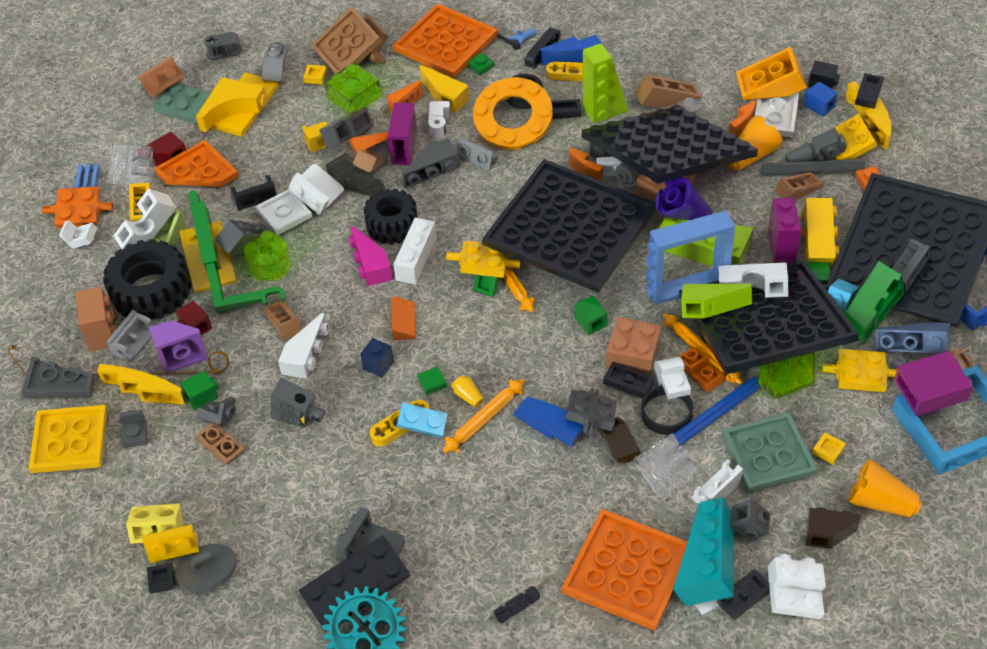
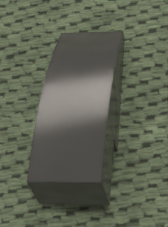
[319,107,373,148]

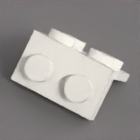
[288,164,344,216]

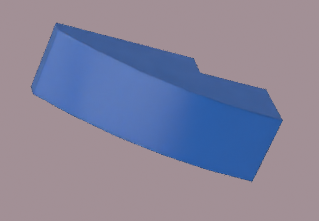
[541,35,603,65]
[513,397,584,448]

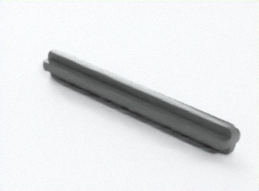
[761,159,865,176]

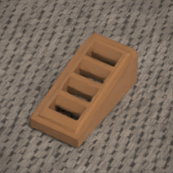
[353,149,387,172]
[775,172,823,200]
[263,300,302,340]

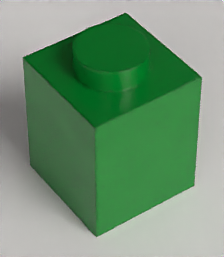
[574,296,607,336]
[180,371,219,411]

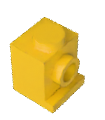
[302,121,327,153]

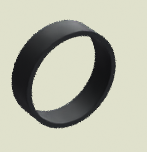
[641,386,693,435]

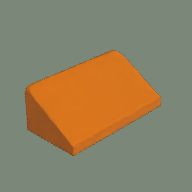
[392,297,416,340]

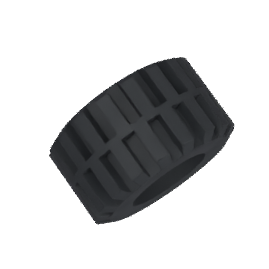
[364,189,418,244]

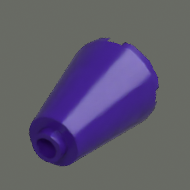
[656,177,713,220]

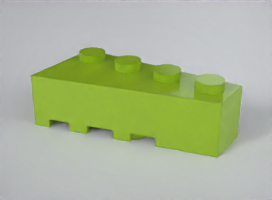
[583,43,629,124]
[659,218,754,266]

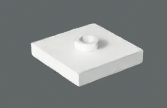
[255,190,312,236]

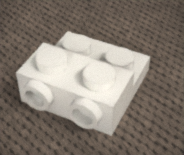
[767,554,826,619]

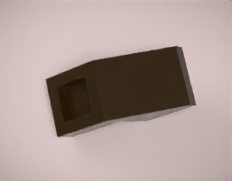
[598,417,641,463]

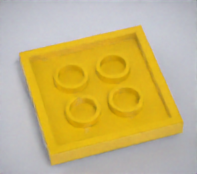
[29,405,108,473]

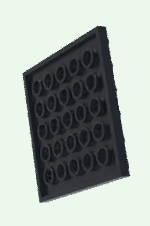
[581,105,758,184]
[482,159,656,293]
[826,173,987,328]
[679,260,859,374]

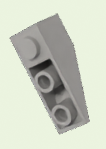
[262,41,288,82]

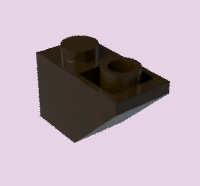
[805,507,861,549]

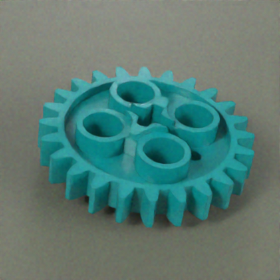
[322,586,406,649]

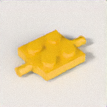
[446,241,520,278]
[821,349,897,393]

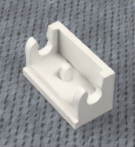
[691,459,743,504]

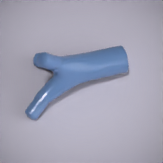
[507,28,536,45]

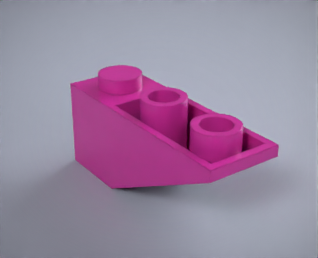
[348,226,392,286]

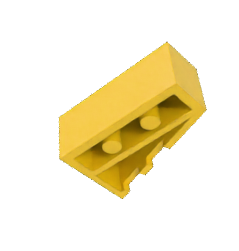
[800,198,839,266]

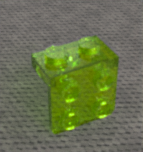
[758,352,815,399]

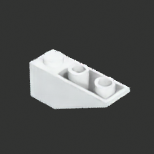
[278,313,329,379]

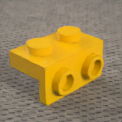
[142,524,199,563]

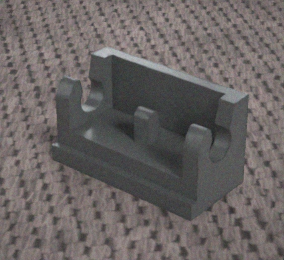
[892,239,931,292]

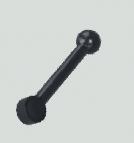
[497,33,521,50]

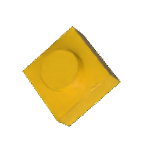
[303,65,327,85]
[812,432,846,465]

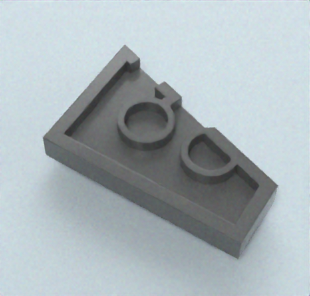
[22,356,95,397]

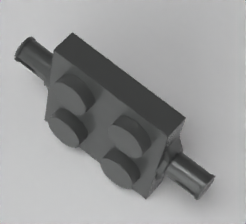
[566,388,617,435]

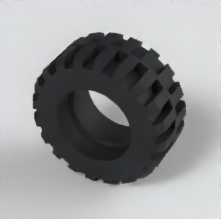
[103,239,191,320]

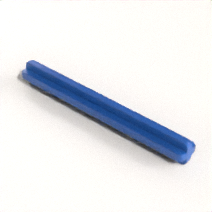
[671,376,763,446]

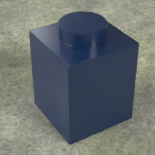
[360,338,394,378]

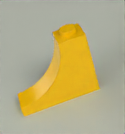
[196,77,268,132]

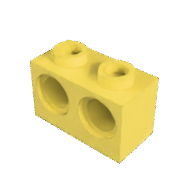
[126,503,184,544]

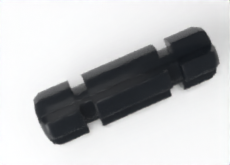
[494,586,540,623]

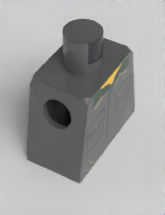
[271,378,325,428]

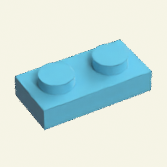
[396,402,447,438]

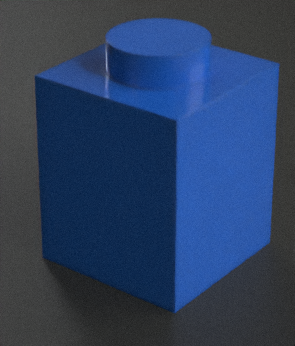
[804,82,838,117]

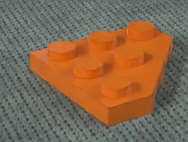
[154,140,239,187]

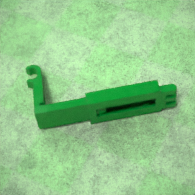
[188,191,286,314]

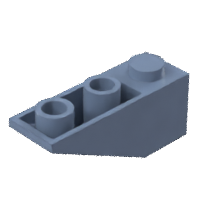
[876,322,951,353]

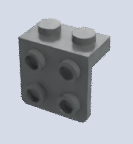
[336,507,405,562]

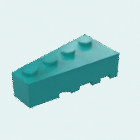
[673,497,734,606]

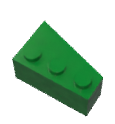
[843,261,905,344]

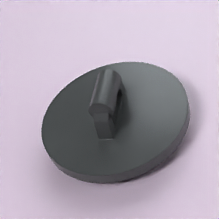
[175,544,237,592]

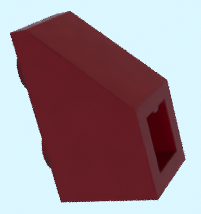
[137,131,186,167]

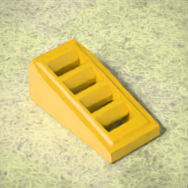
[129,182,152,222]

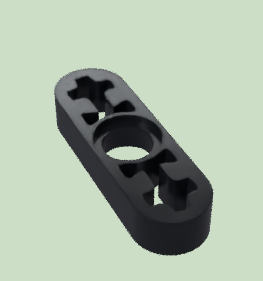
[525,27,561,69]

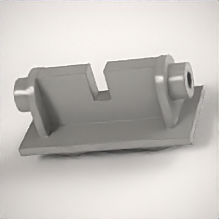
[457,138,498,170]

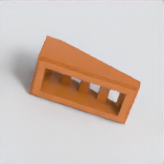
[386,80,423,113]
[348,132,388,154]

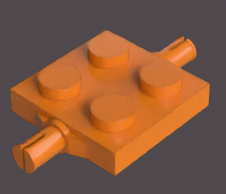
[42,187,114,228]

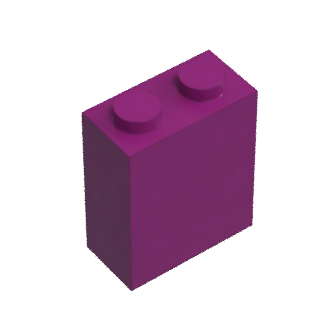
[387,102,417,166]
[768,197,801,264]
[894,351,973,416]

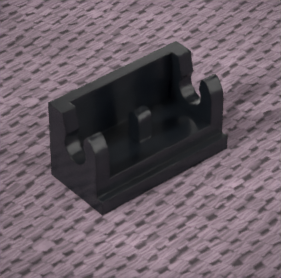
[230,175,277,211]

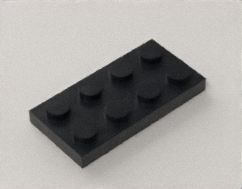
[298,535,411,632]

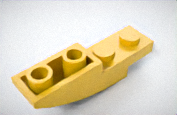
[846,81,891,150]

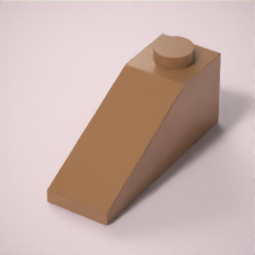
[635,74,701,108]

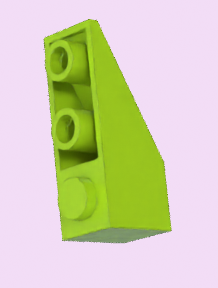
[681,284,752,318]

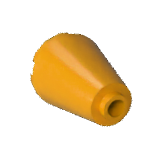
[728,116,783,171]
[848,459,922,518]

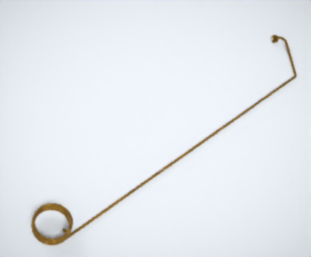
[8,344,229,375]

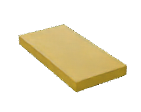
[211,73,279,137]

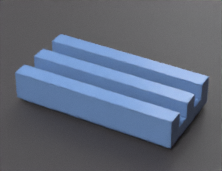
[74,163,100,188]

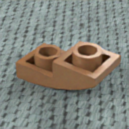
[196,422,244,465]

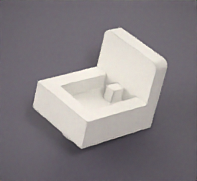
[59,220,97,248]

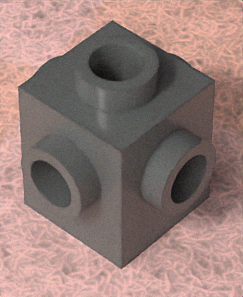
[730,499,771,541]

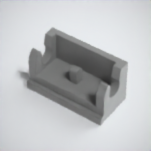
[107,310,153,362]

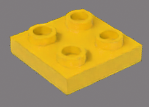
[834,114,878,160]

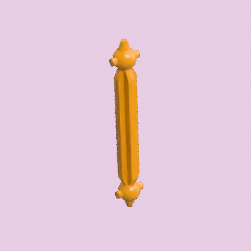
[503,267,535,313]
[662,313,743,385]
[443,379,525,453]

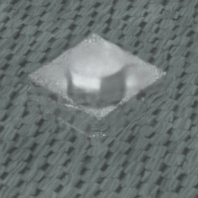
[675,96,703,115]

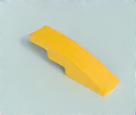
[97,364,186,405]

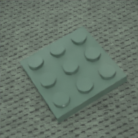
[722,412,818,493]

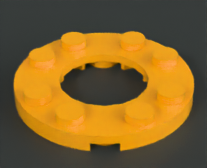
[473,77,553,150]

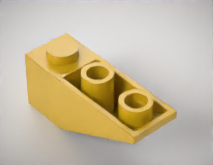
[419,65,469,113]

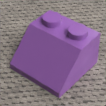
[149,320,208,372]

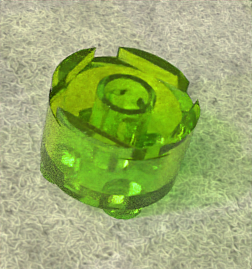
[244,231,291,281]

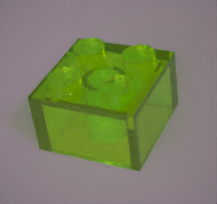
[324,62,382,114]

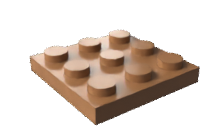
[311,6,383,80]

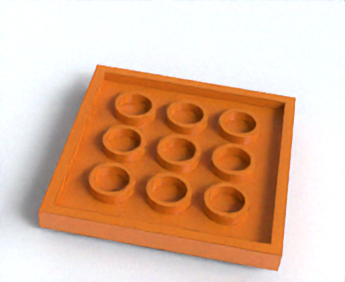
[392,3,498,78]
[561,509,688,631]

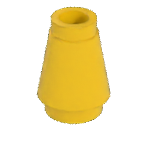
[451,375,485,408]

